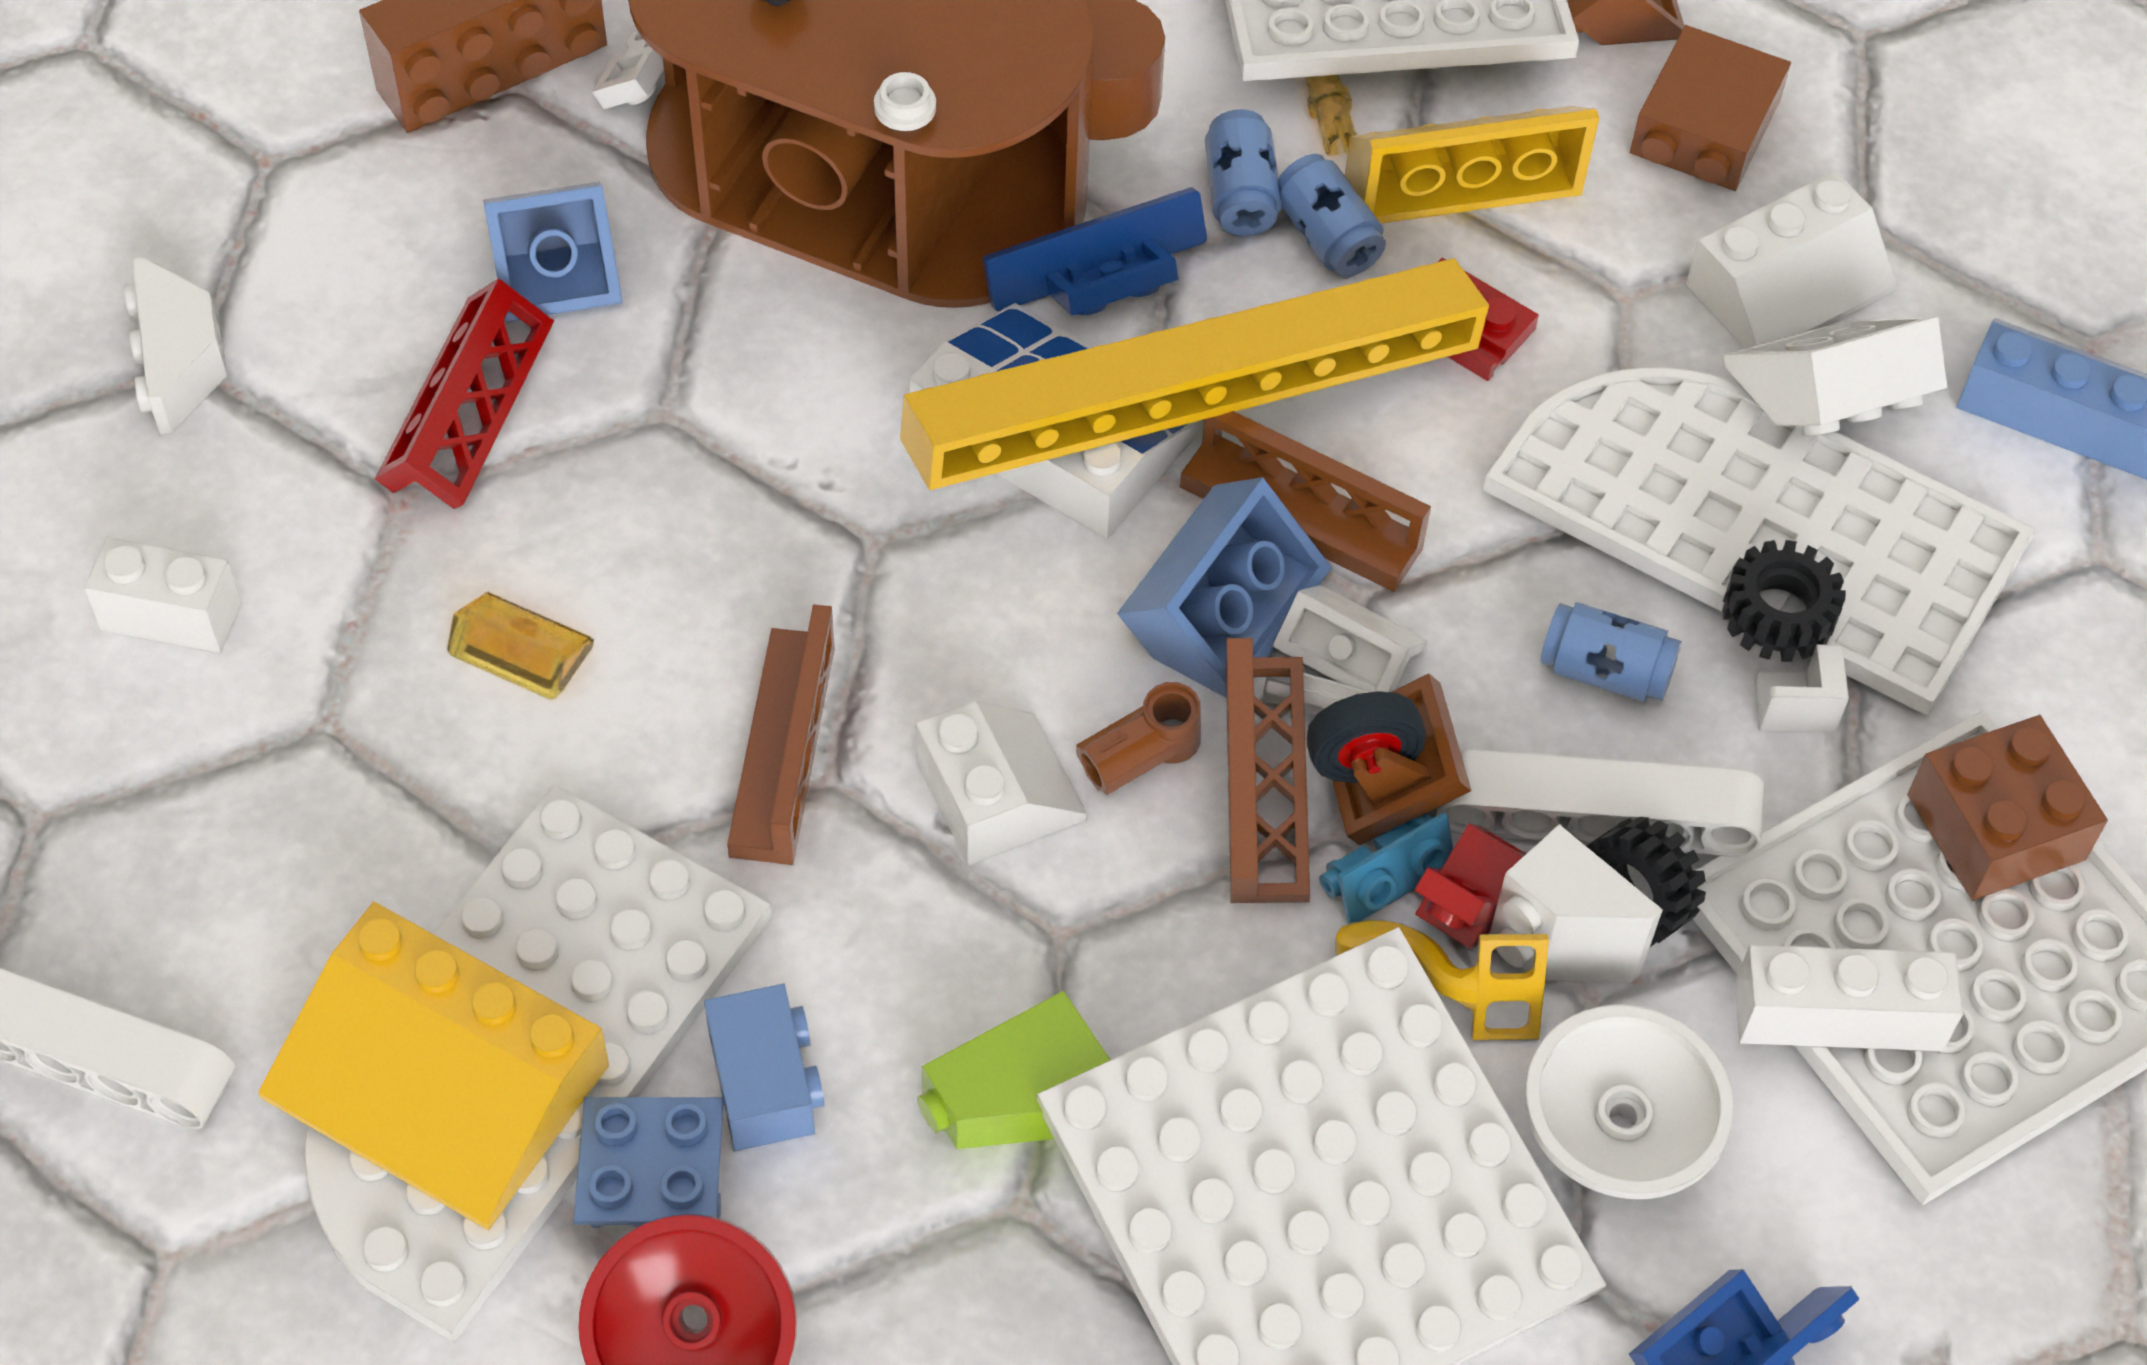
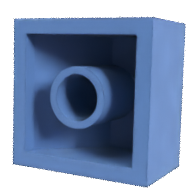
[483,181,623,322]

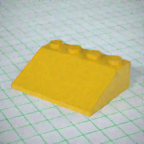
[258,901,609,1230]

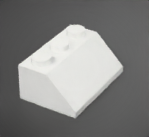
[1686,170,1897,349]
[1723,317,1948,435]

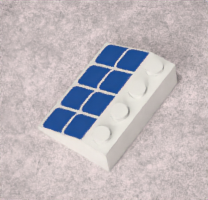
[909,303,1204,539]

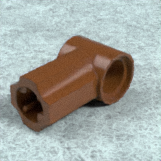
[1076,682,1201,795]

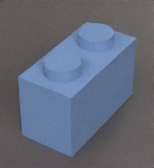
[704,983,825,1152]

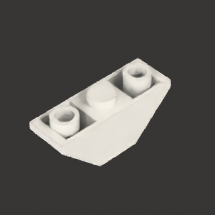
[124,257,227,435]

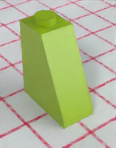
[917,990,1111,1149]

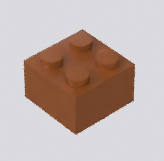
[1907,715,2108,901]

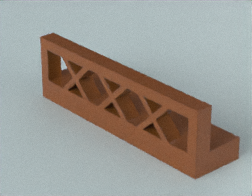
[1180,411,1431,592]
[727,604,835,865]
[1226,638,1310,903]

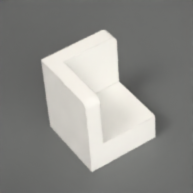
[1754,644,1849,733]

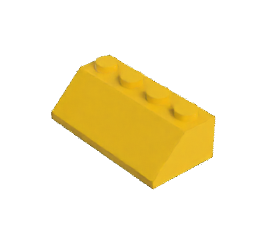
[1345,106,1599,224]

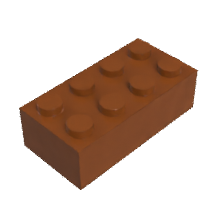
[359,0,607,133]

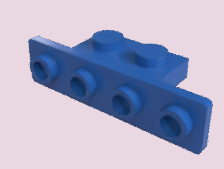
[982,187,1207,316]
[1629,1269,1860,1365]

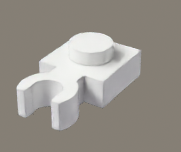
[592,30,664,109]

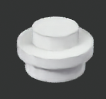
[874,72,936,131]

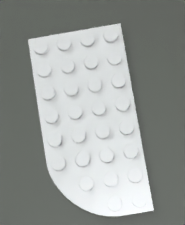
[304,784,773,1344]

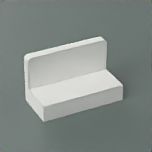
[1272,585,1427,692]

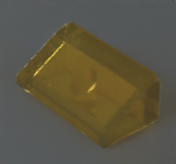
[447,592,594,699]

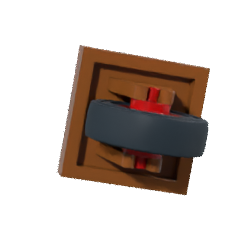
[1307,673,1472,845]

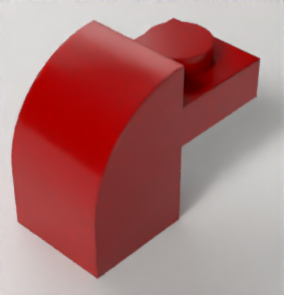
[1414,824,1527,949]

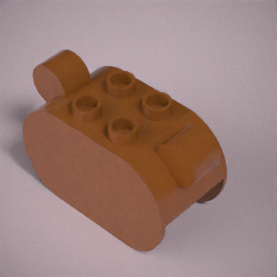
[628,0,1166,308]

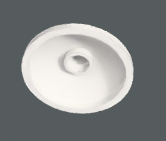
[1524,1005,1734,1199]

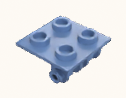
[573,1097,724,1228]

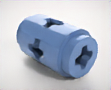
[1204,109,1282,236]
[1278,154,1386,277]
[1540,602,1682,702]

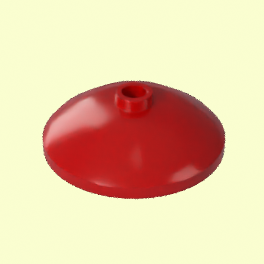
[578,1214,797,1365]

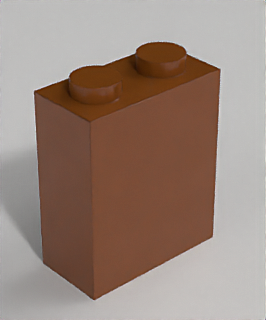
[1629,25,1792,192]

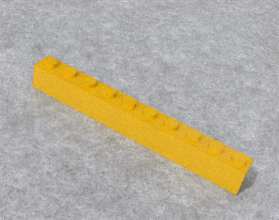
[900,258,1489,491]

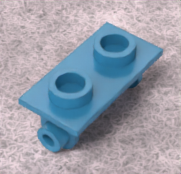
[1319,812,1453,924]

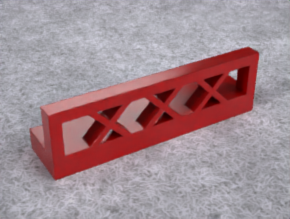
[374,278,554,509]

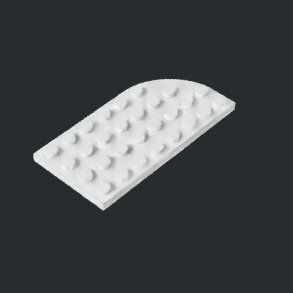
[1482,368,2035,716]

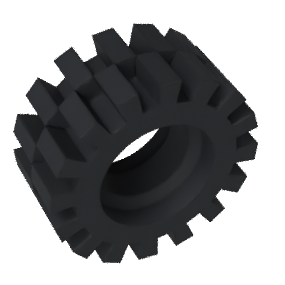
[1722,540,1846,662]
[1586,817,1706,947]

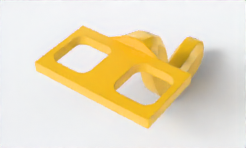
[1335,920,1549,1040]

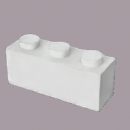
[1734,945,1963,1051]

